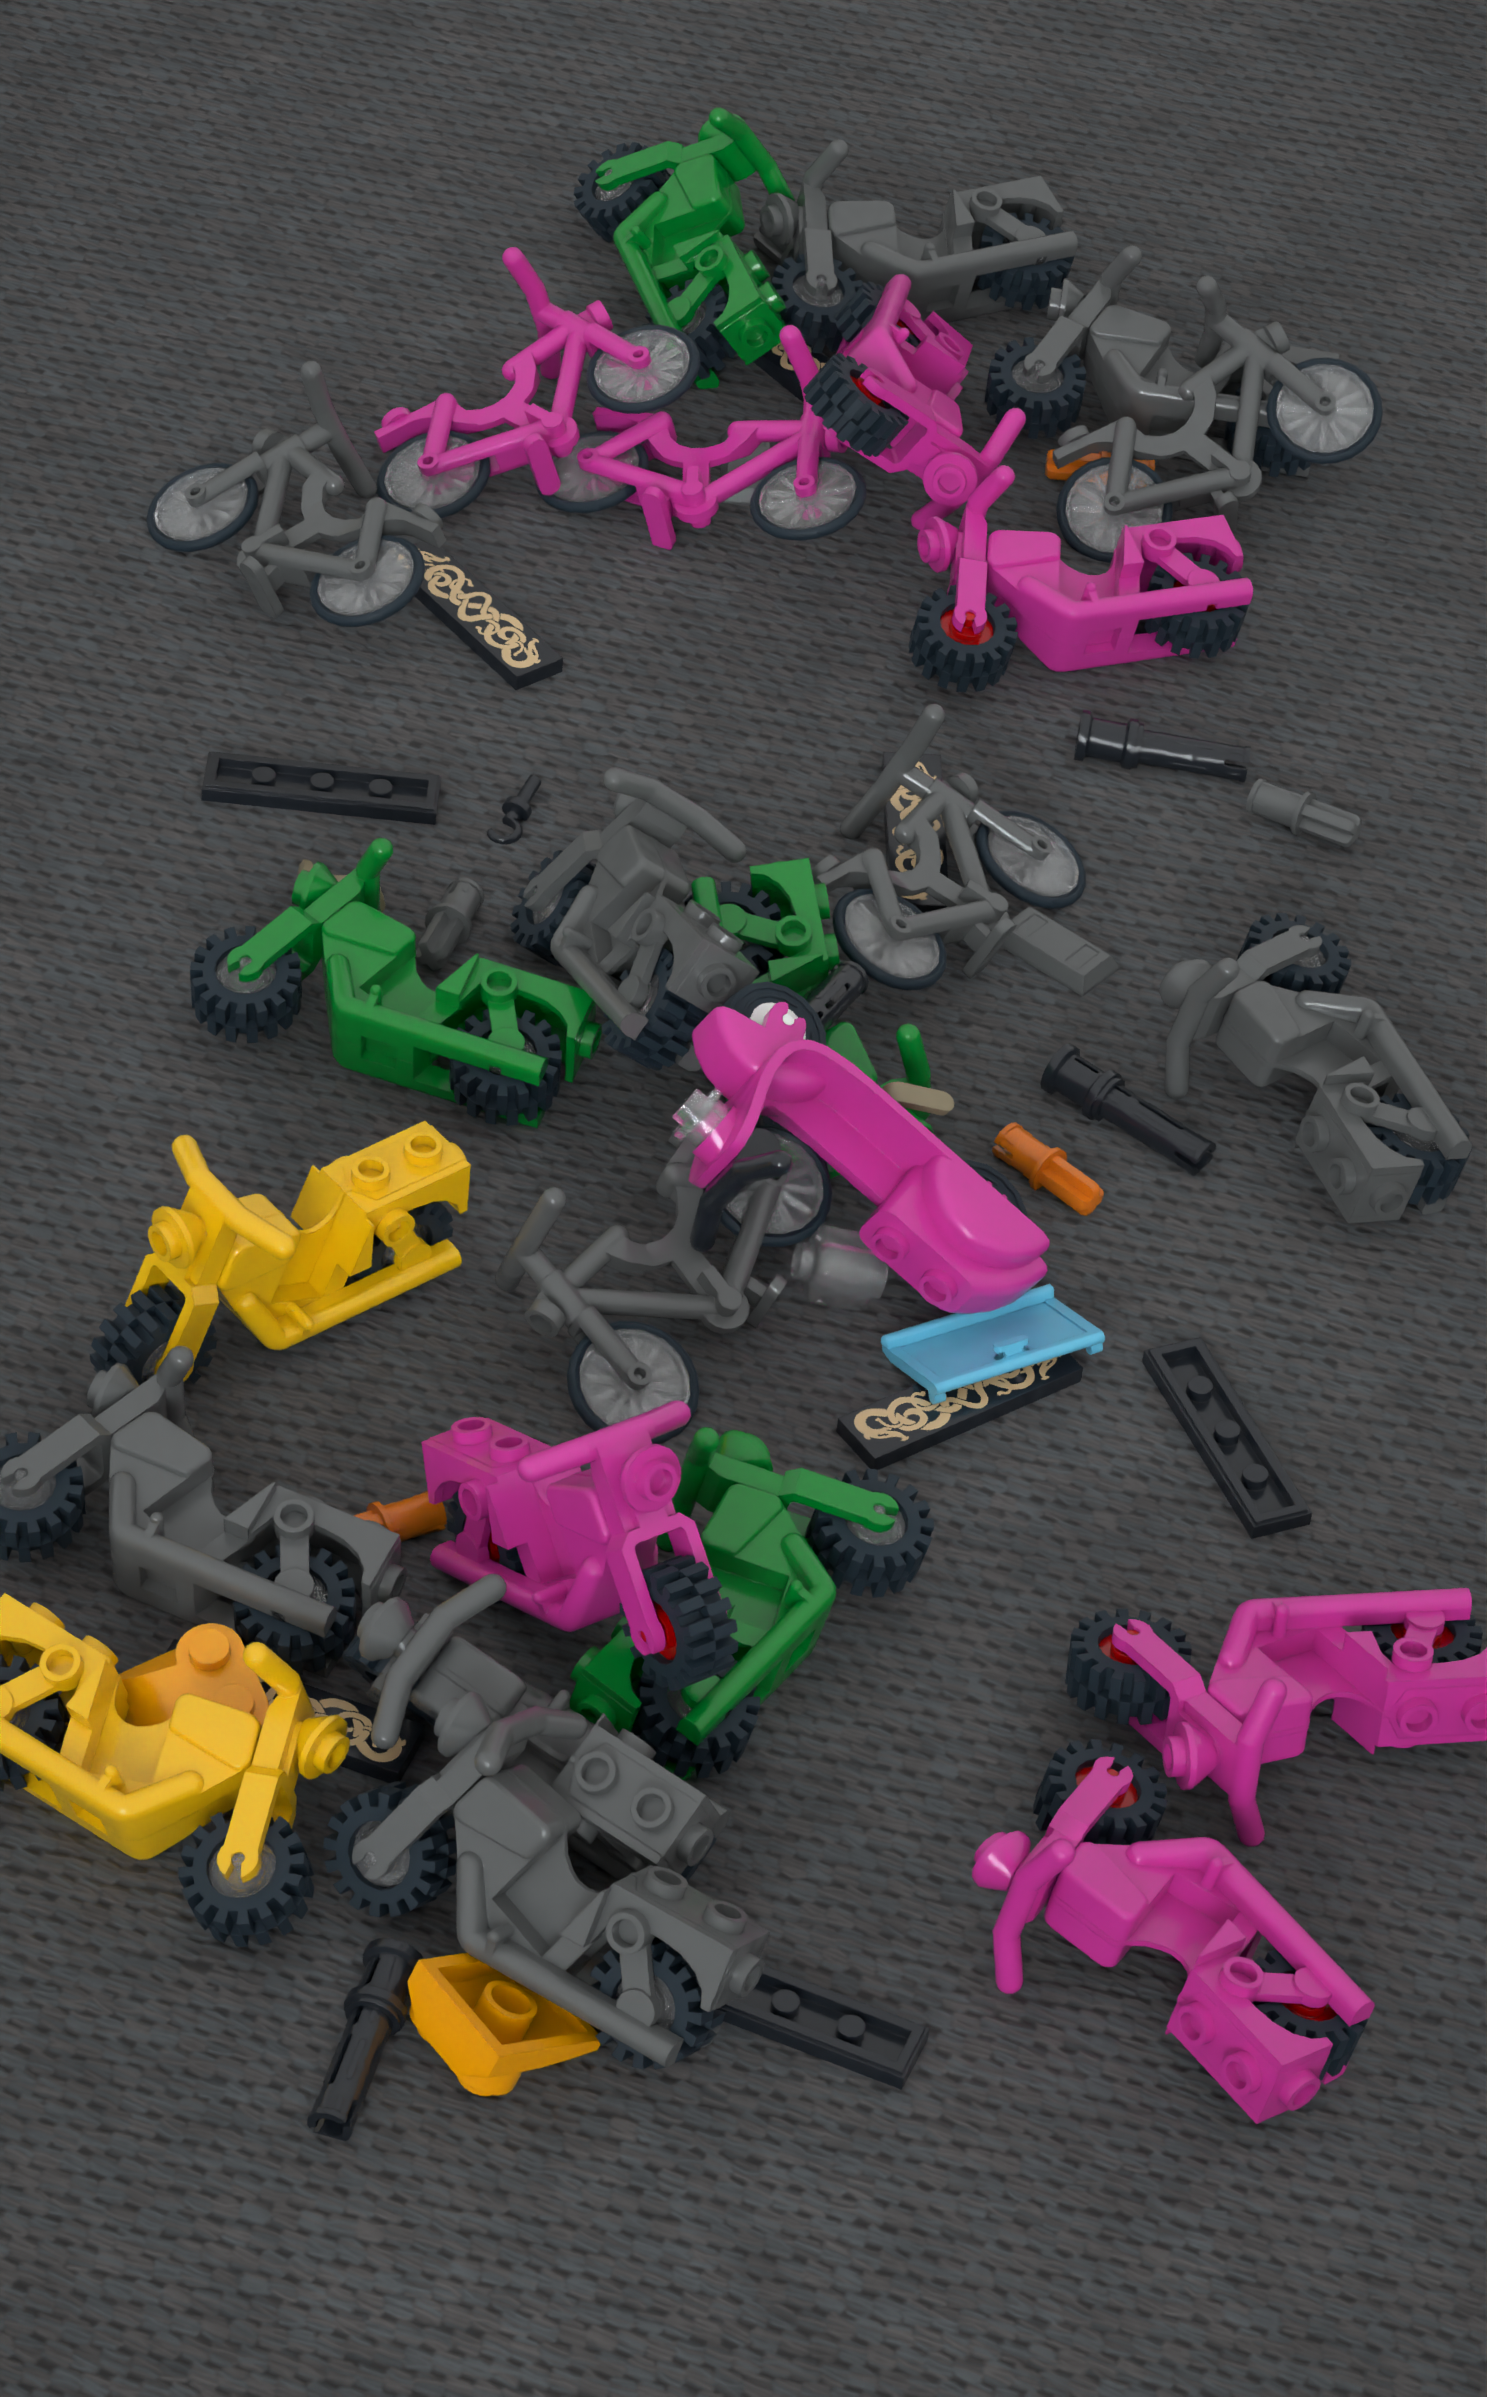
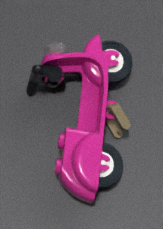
[672,982,1050,1314]

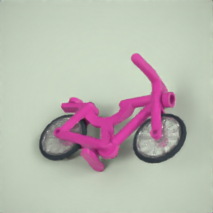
[374,247,700,519]
[535,325,866,550]

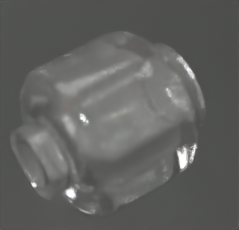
[791,1224,889,1311]

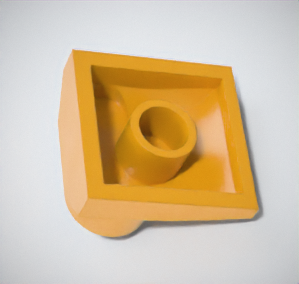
[119,1623,269,1728]
[407,1953,601,2096]

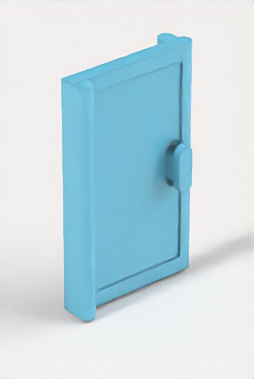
[881,1284,1105,1405]

